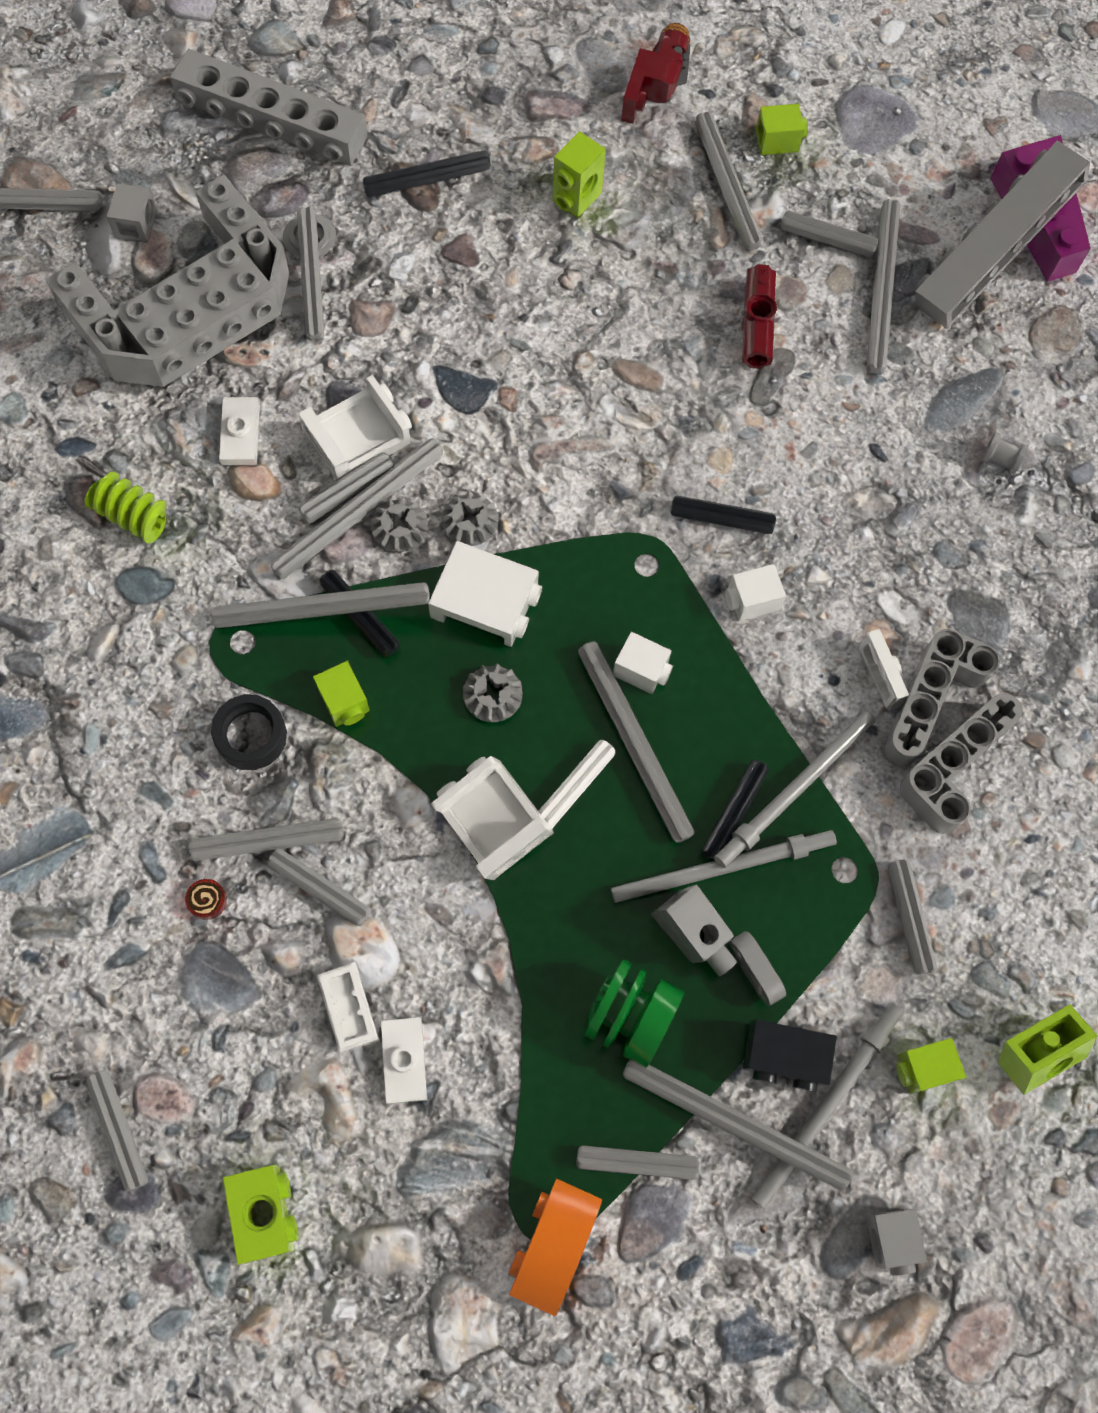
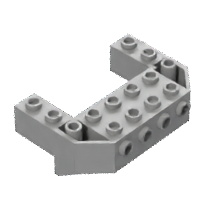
[45,175,289,387]

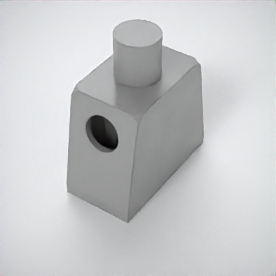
[651,884,737,976]

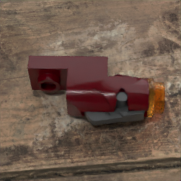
[621,23,691,124]

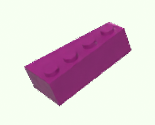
[990,135,1091,282]

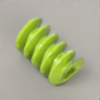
[84,471,167,544]

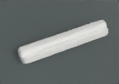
[538,740,615,829]

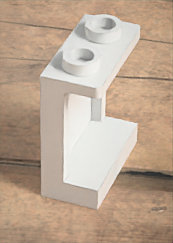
[298,375,412,481]
[428,541,542,647]
[431,756,554,880]

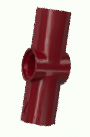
[741,264,777,369]

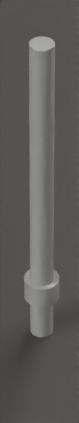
[714,711,876,868]
[611,830,837,903]
[751,1003,904,1210]

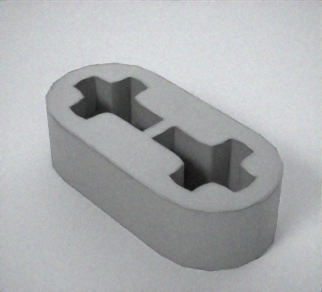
[728,931,786,1006]

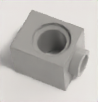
[107,183,157,243]
[865,1209,928,1276]

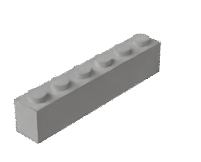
[915,140,1090,329]

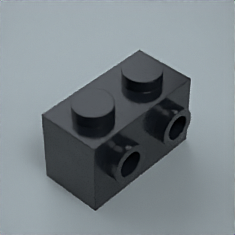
[742,1019,837,1092]

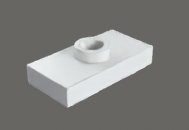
[219,397,260,465]
[859,629,909,711]
[317,962,379,1054]
[381,1017,428,1105]

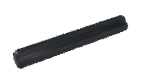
[363,150,491,197]

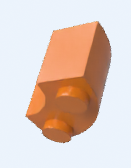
[508,1179,603,1317]

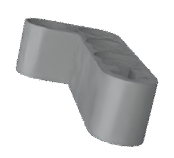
[883,629,1001,767]
[900,693,1023,834]

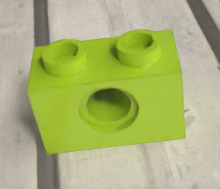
[552,131,606,218]
[998,1004,1098,1095]
[223,1165,299,1265]

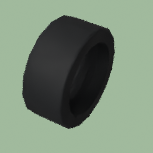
[211,694,287,770]

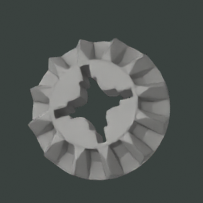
[283,214,337,261]
[441,490,499,546]
[371,497,428,552]
[463,663,523,722]

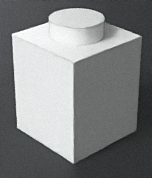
[725,564,786,621]
[613,632,673,694]

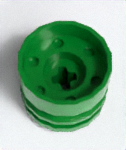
[584,959,685,1069]

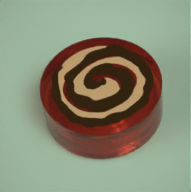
[185,879,227,920]

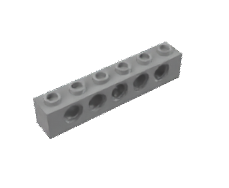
[170,48,368,166]

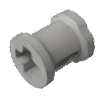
[981,432,1028,475]

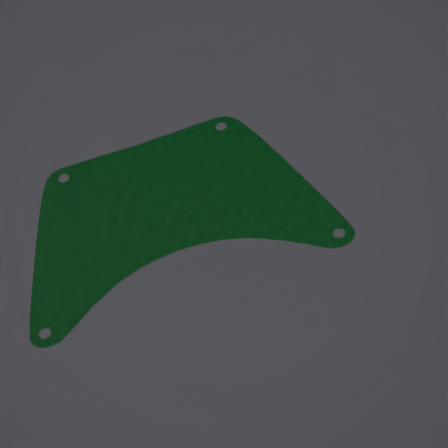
[209,532,879,1240]

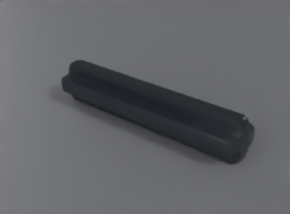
[671,495,776,534]
[319,569,400,658]
[701,759,769,861]

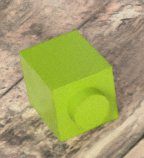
[755,103,808,155]
[313,661,370,727]
[896,1038,967,1094]

